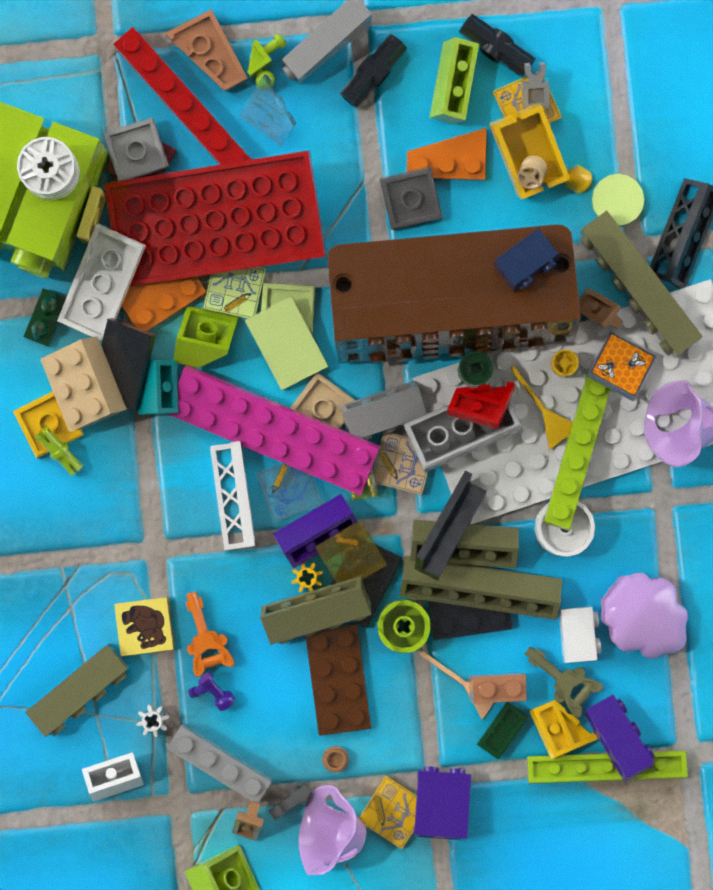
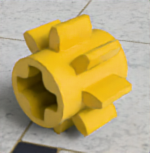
[291,562,323,592]

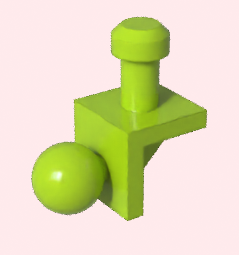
[247,33,287,90]

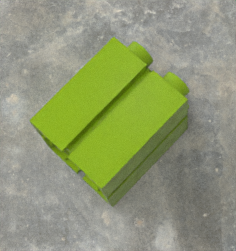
[0,102,110,279]

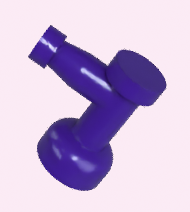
[188,672,236,711]

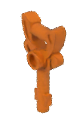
[186,591,235,677]

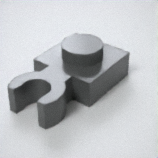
[269,782,312,820]

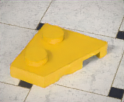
[529,700,598,760]

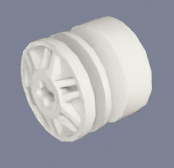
[17,137,80,201]

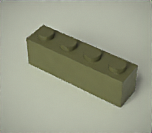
[410,520,519,568]
[260,576,371,645]
[25,643,129,737]

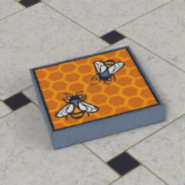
[587,331,657,401]

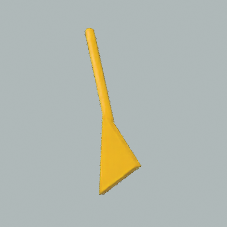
[510,366,572,450]

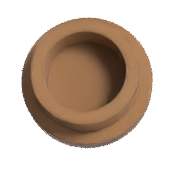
[322,746,349,773]

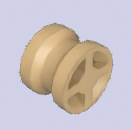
[517,156,547,189]

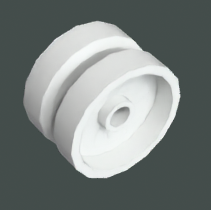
[534,501,595,557]

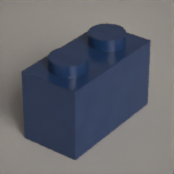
[494,228,559,292]

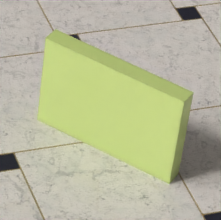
[245,296,328,390]

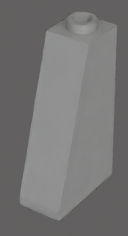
[282,0,372,84]

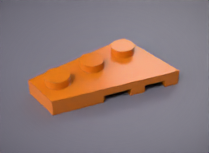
[122,276,207,332]

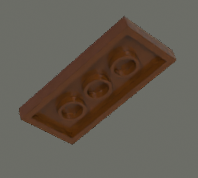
[305,623,371,735]

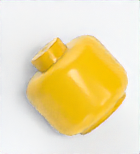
[565,165,592,194]

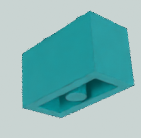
[138,360,178,415]

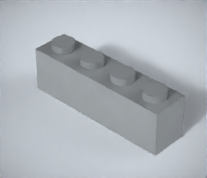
[167,724,272,803]

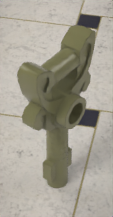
[524,646,604,718]

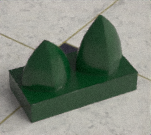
[23,288,66,347]

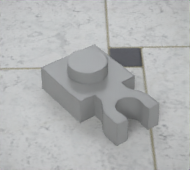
[521,62,549,109]

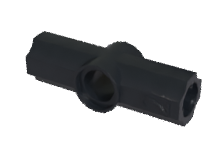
[459,14,536,78]
[340,33,407,109]

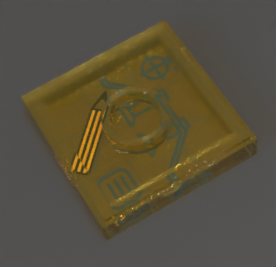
[315,520,387,583]

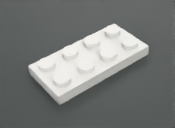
[57,224,146,341]

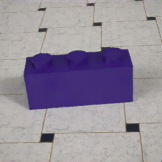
[273,494,362,569]
[584,694,655,783]

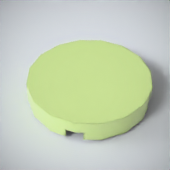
[592,174,644,226]

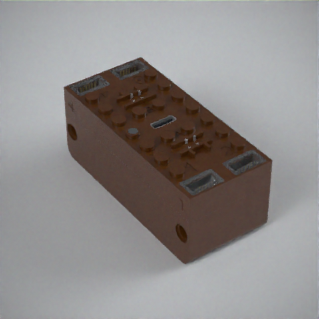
[328,224,581,364]

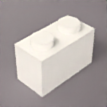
[559,606,601,663]
[82,752,144,802]

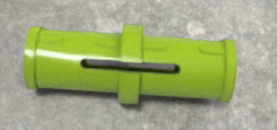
[36,426,83,476]

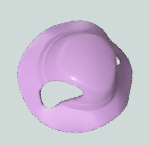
[644,380,713,467]
[298,785,367,876]

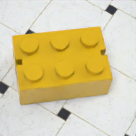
[489,103,570,199]

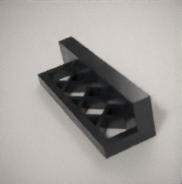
[650,178,713,289]
[414,470,487,581]

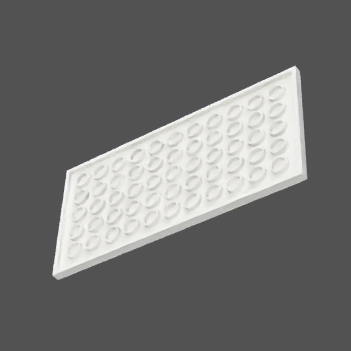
[412,279,713,524]

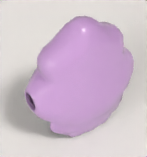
[600,573,688,659]

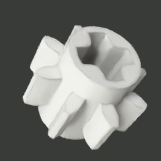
[136,704,169,737]

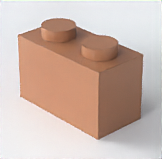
[468,673,527,703]

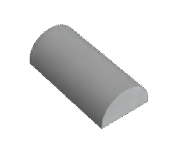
[404,382,522,472]

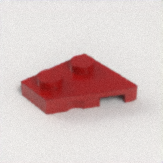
[447,382,515,430]

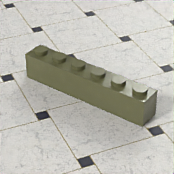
[579,210,703,359]
[399,556,562,620]

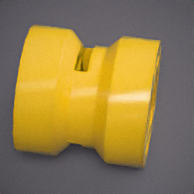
[550,349,579,377]

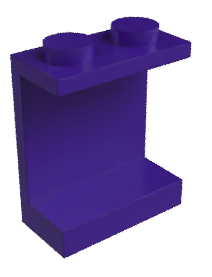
[413,766,471,841]

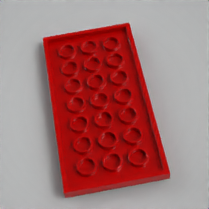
[104,150,326,287]

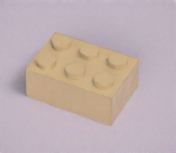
[40,336,127,432]

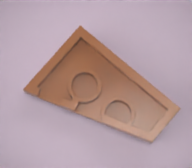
[165,9,248,92]

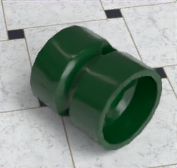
[457,351,493,388]

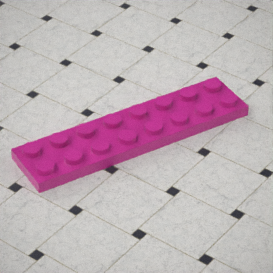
[168,365,381,496]

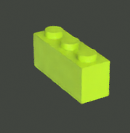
[429,37,479,124]

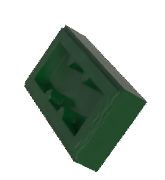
[477,702,529,760]

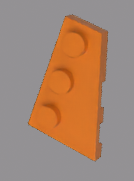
[407,128,487,181]

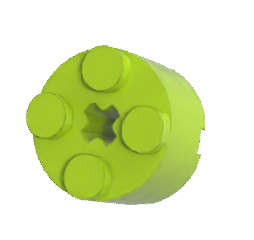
[377,599,431,653]

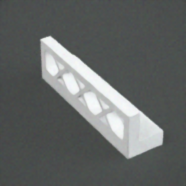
[210,441,256,550]

